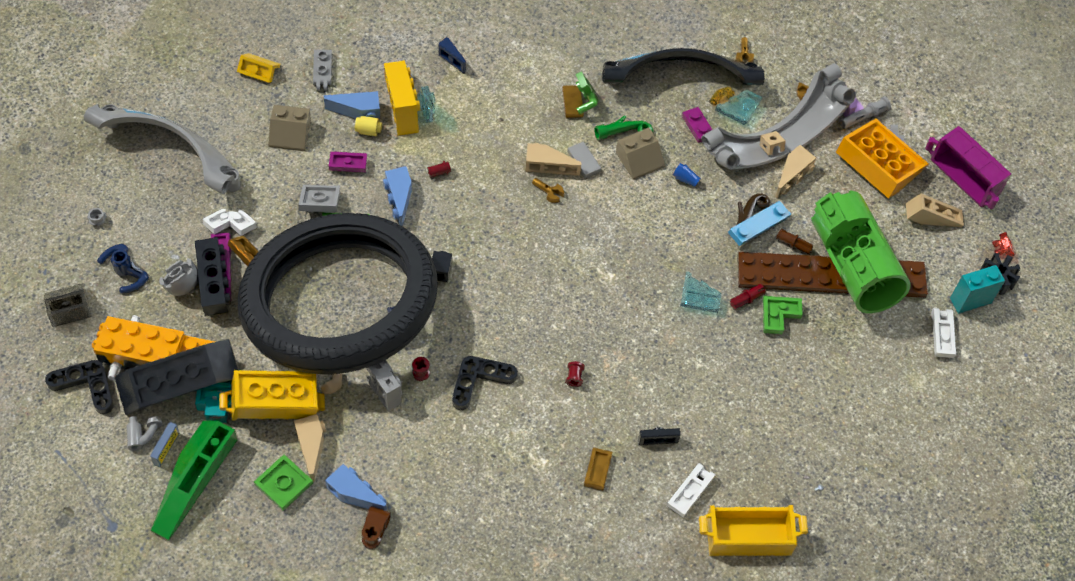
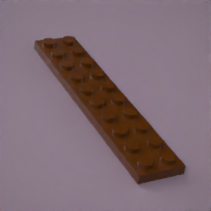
[737,252,928,298]

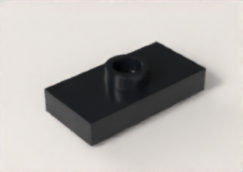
[638,427,681,445]

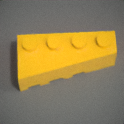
[384,60,420,136]

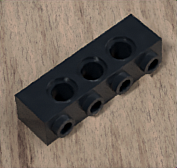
[195,237,231,316]

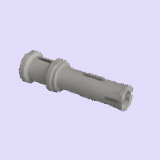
[839,96,891,129]

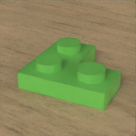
[763,296,802,334]

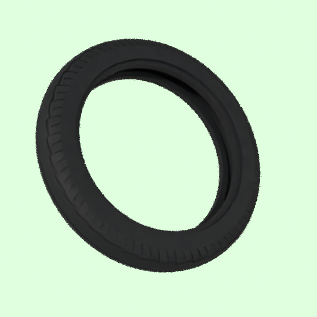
[238,213,438,375]

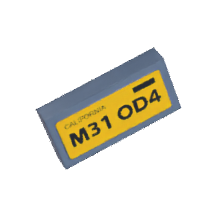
[150,422,179,467]

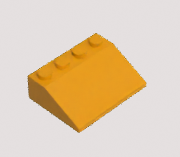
[836,118,929,199]

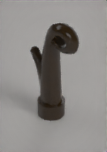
[737,193,770,225]

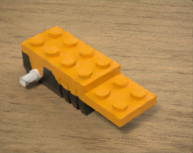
[92,315,215,380]

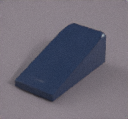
[438,37,466,73]

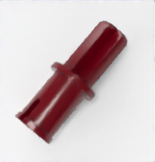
[730,284,766,309]

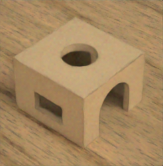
[760,131,786,155]

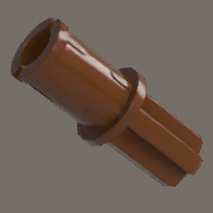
[776,228,814,254]

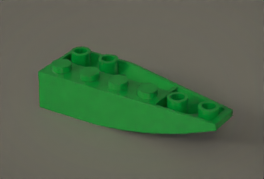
[151,421,238,541]

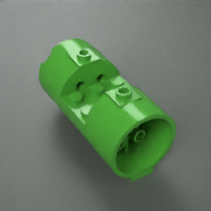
[811,190,911,313]

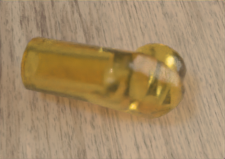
[709,86,735,105]

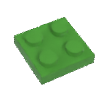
[254,454,313,511]

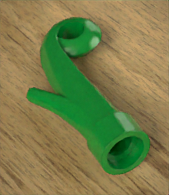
[594,115,654,140]

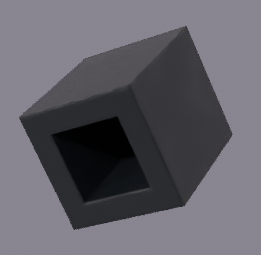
[432,251,452,282]

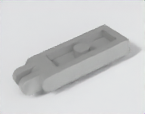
[313,50,332,91]

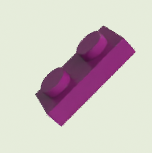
[682,107,712,143]
[329,151,367,173]

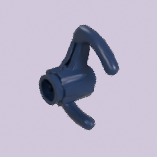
[97,244,149,294]

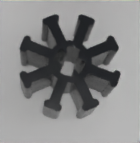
[980,253,1021,295]

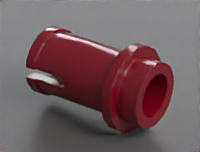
[427,161,451,178]

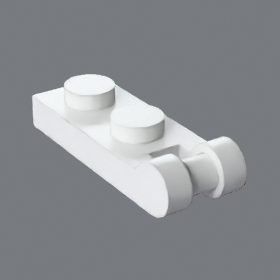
[931,308,956,358]
[667,463,716,518]

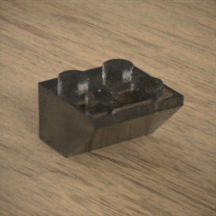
[44,283,92,327]

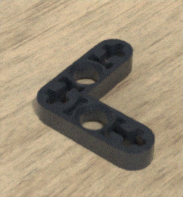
[452,356,518,410]
[45,360,113,414]

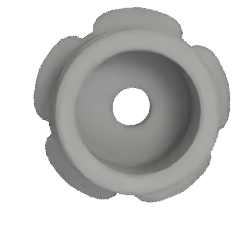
[87,208,107,226]

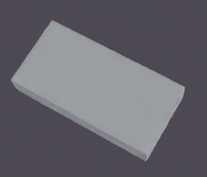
[567,141,601,178]

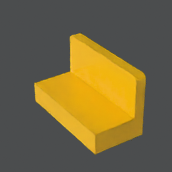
[237,53,281,83]

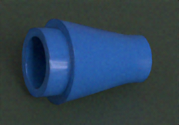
[672,163,701,187]

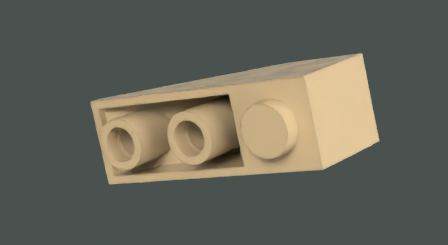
[775,145,816,198]

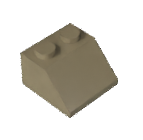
[268,105,311,151]
[616,128,665,180]

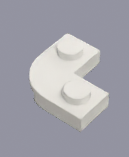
[203,209,257,236]

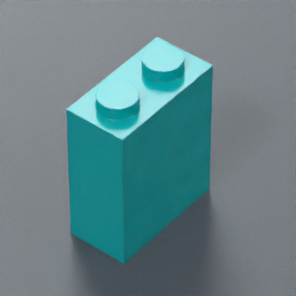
[950,265,1005,314]

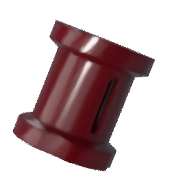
[412,357,430,381]
[565,361,585,387]

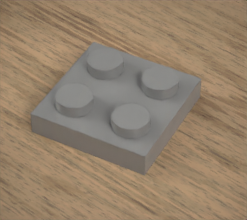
[298,185,340,213]

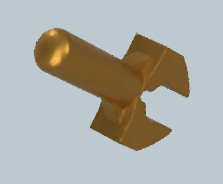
[736,37,754,63]
[532,178,564,203]

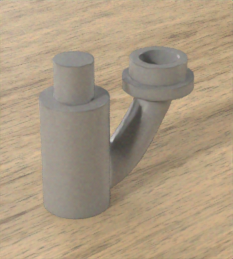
[127,416,162,451]

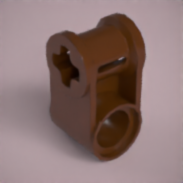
[361,506,391,549]

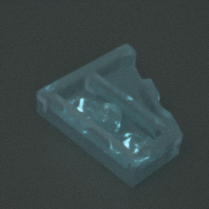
[418,86,436,123]
[715,90,763,125]
[680,271,721,313]

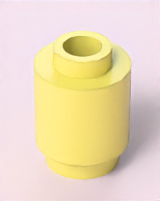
[355,116,382,136]

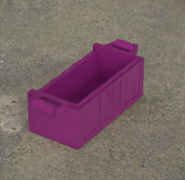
[925,126,1011,209]

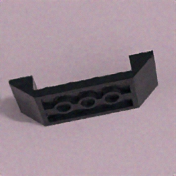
[114,339,239,415]

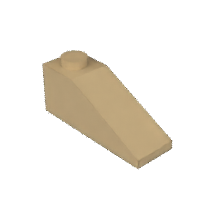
[525,143,581,176]
[906,193,964,227]
[294,414,326,482]

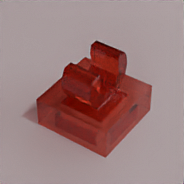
[992,232,1015,257]

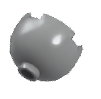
[159,258,199,296]

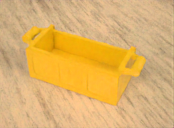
[219,370,325,421]
[699,505,808,556]

